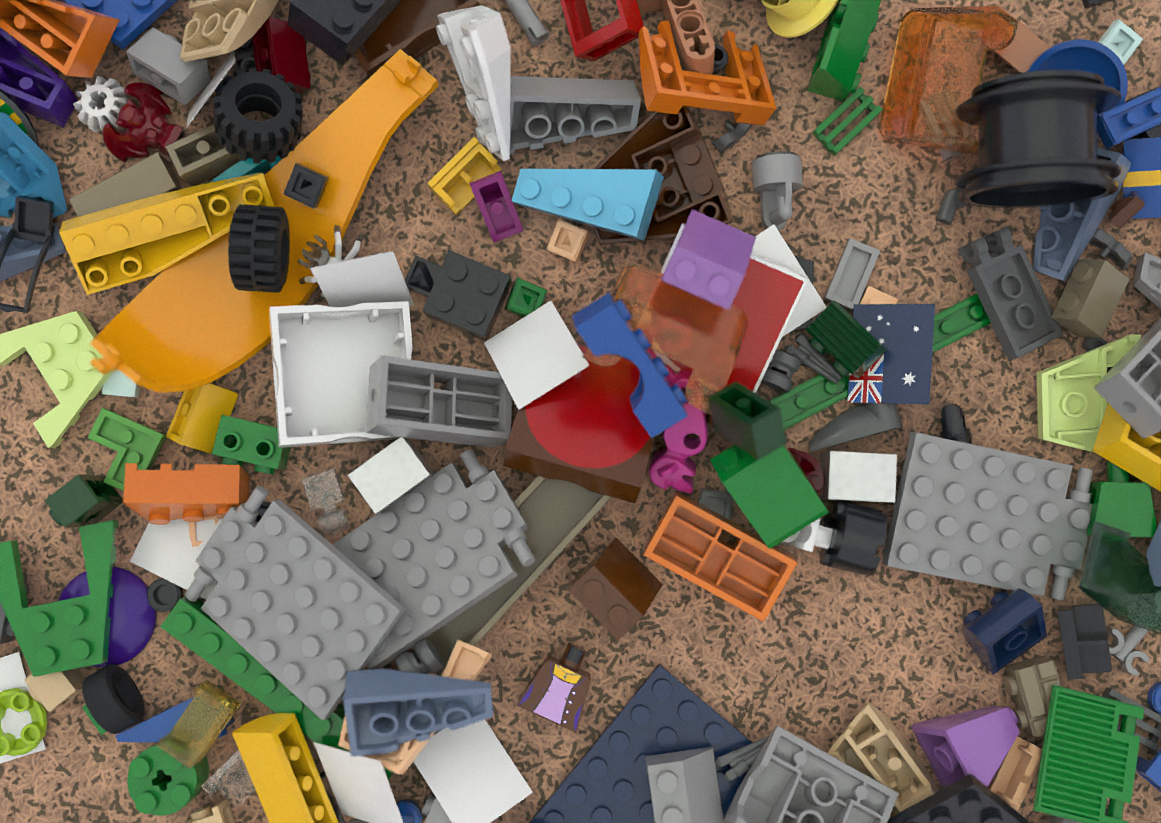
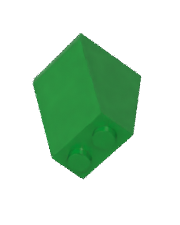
[710,444,829,549]

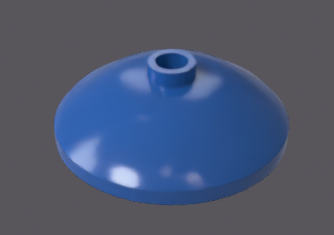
[1027,39,1128,133]

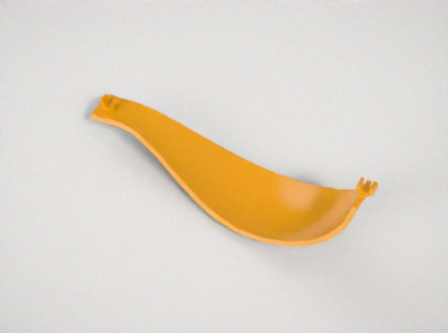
[89,49,439,393]

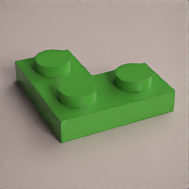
[88,408,166,491]

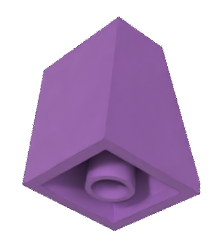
[662,209,756,310]

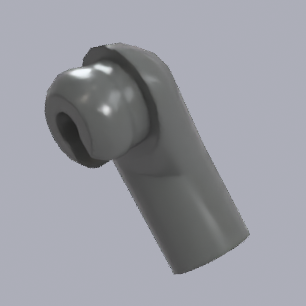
[935,187,968,225]

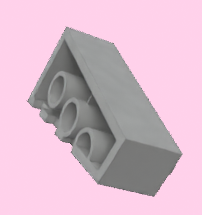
[510,76,641,154]

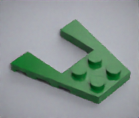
[0,520,119,677]

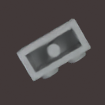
[126,27,211,106]

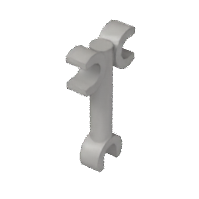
[1106,589,1161,676]

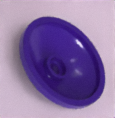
[58,566,157,667]

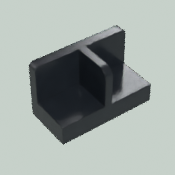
[1058,604,1112,679]

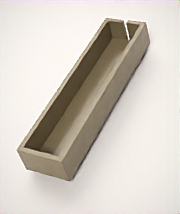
[411,476,611,676]

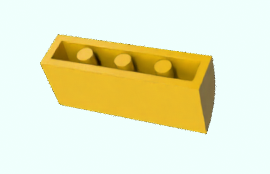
[232,713,338,823]

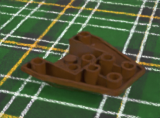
[593,106,733,245]

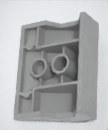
[723,726,899,823]

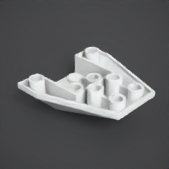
[436,5,511,161]

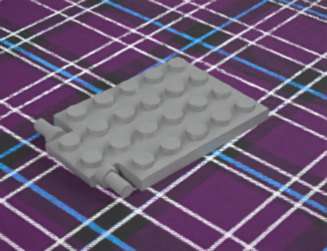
[882,432,1093,600]
[333,450,535,670]
[185,486,406,720]

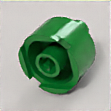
[127,742,209,816]

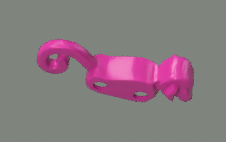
[643,315,708,494]

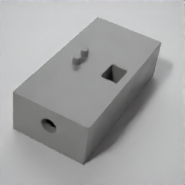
[1094,318,1161,439]
[366,356,512,448]

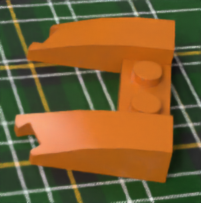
[639,20,777,126]

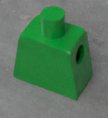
[1087,462,1157,537]

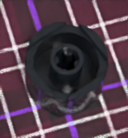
[820,500,887,576]

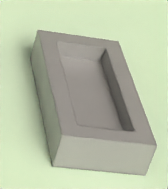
[823,238,880,312]

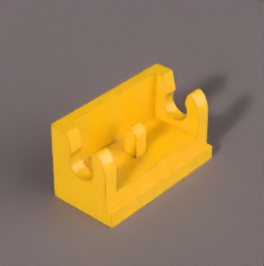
[427,137,502,216]

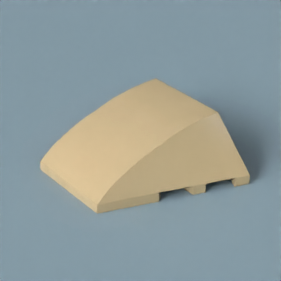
[180,0,278,62]
[827,702,939,819]

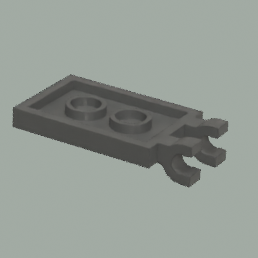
[958,226,1063,361]

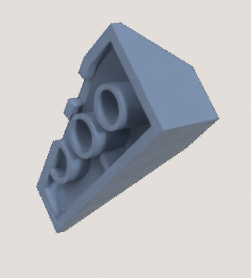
[1033,147,1132,281]
[343,669,493,756]

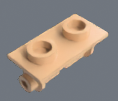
[989,736,1042,812]

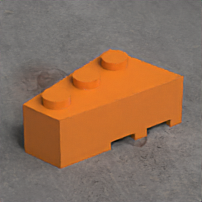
[0,0,120,78]
[123,463,249,525]

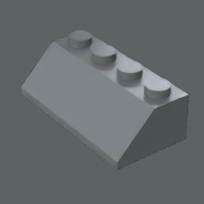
[645,747,723,823]

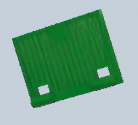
[1033,685,1144,823]

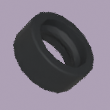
[82,664,145,734]

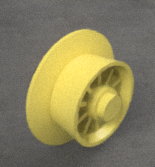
[761,0,839,38]

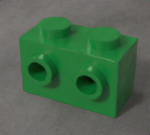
[212,415,291,475]

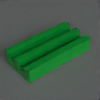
[812,86,883,156]

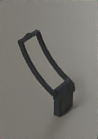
[0,195,55,313]

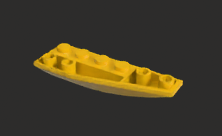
[59,172,274,295]

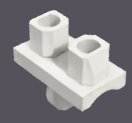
[780,518,833,552]

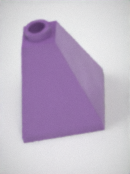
[910,706,1020,787]

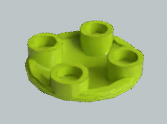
[0,688,48,756]

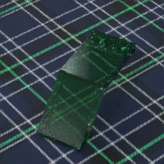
[1079,522,1161,635]

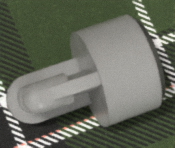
[752,151,803,231]

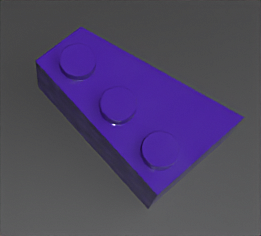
[0,28,79,128]

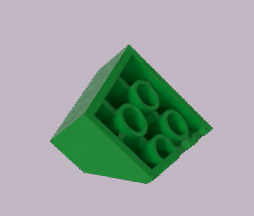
[807,0,881,102]

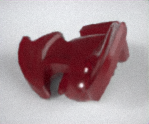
[102,82,184,163]

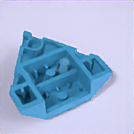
[0,112,67,218]

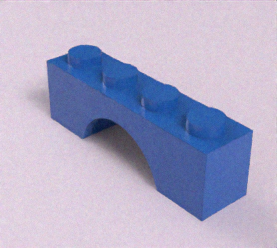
[572,292,688,438]

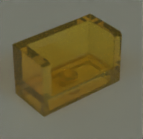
[157,680,241,769]

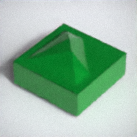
[504,277,547,318]

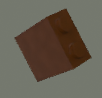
[568,538,663,641]

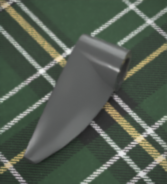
[808,403,903,452]

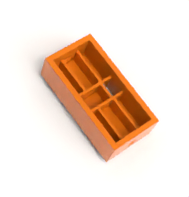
[643,491,798,622]

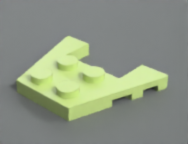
[0,311,115,448]
[1036,334,1141,453]

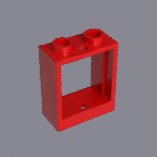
[560,0,644,62]

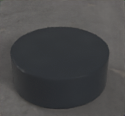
[147,578,183,612]

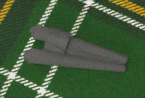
[785,334,843,384]
[715,735,770,781]

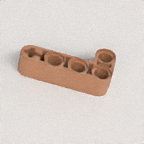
[637,0,715,74]

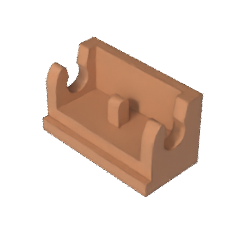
[973,6,1050,74]

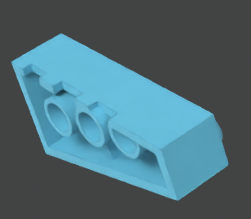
[511,169,664,241]

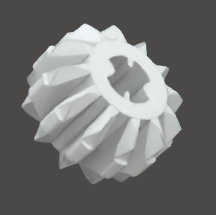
[73,76,130,133]

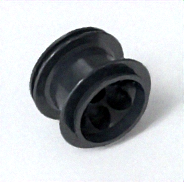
[955,70,1122,208]

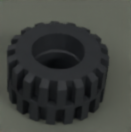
[213,68,303,164]
[228,204,290,293]

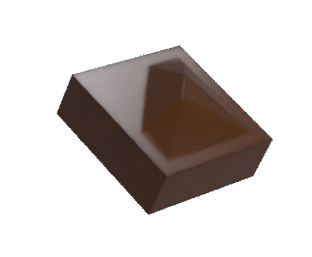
[1108,190,1145,229]

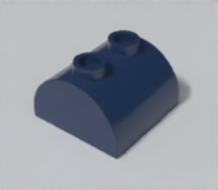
[962,588,1047,675]

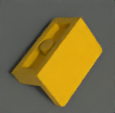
[166,383,238,454]

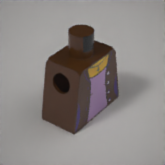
[517,643,591,733]

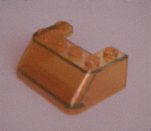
[583,263,749,415]

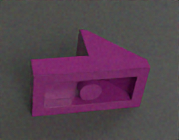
[469,171,524,243]

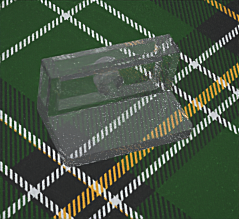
[201,749,256,808]

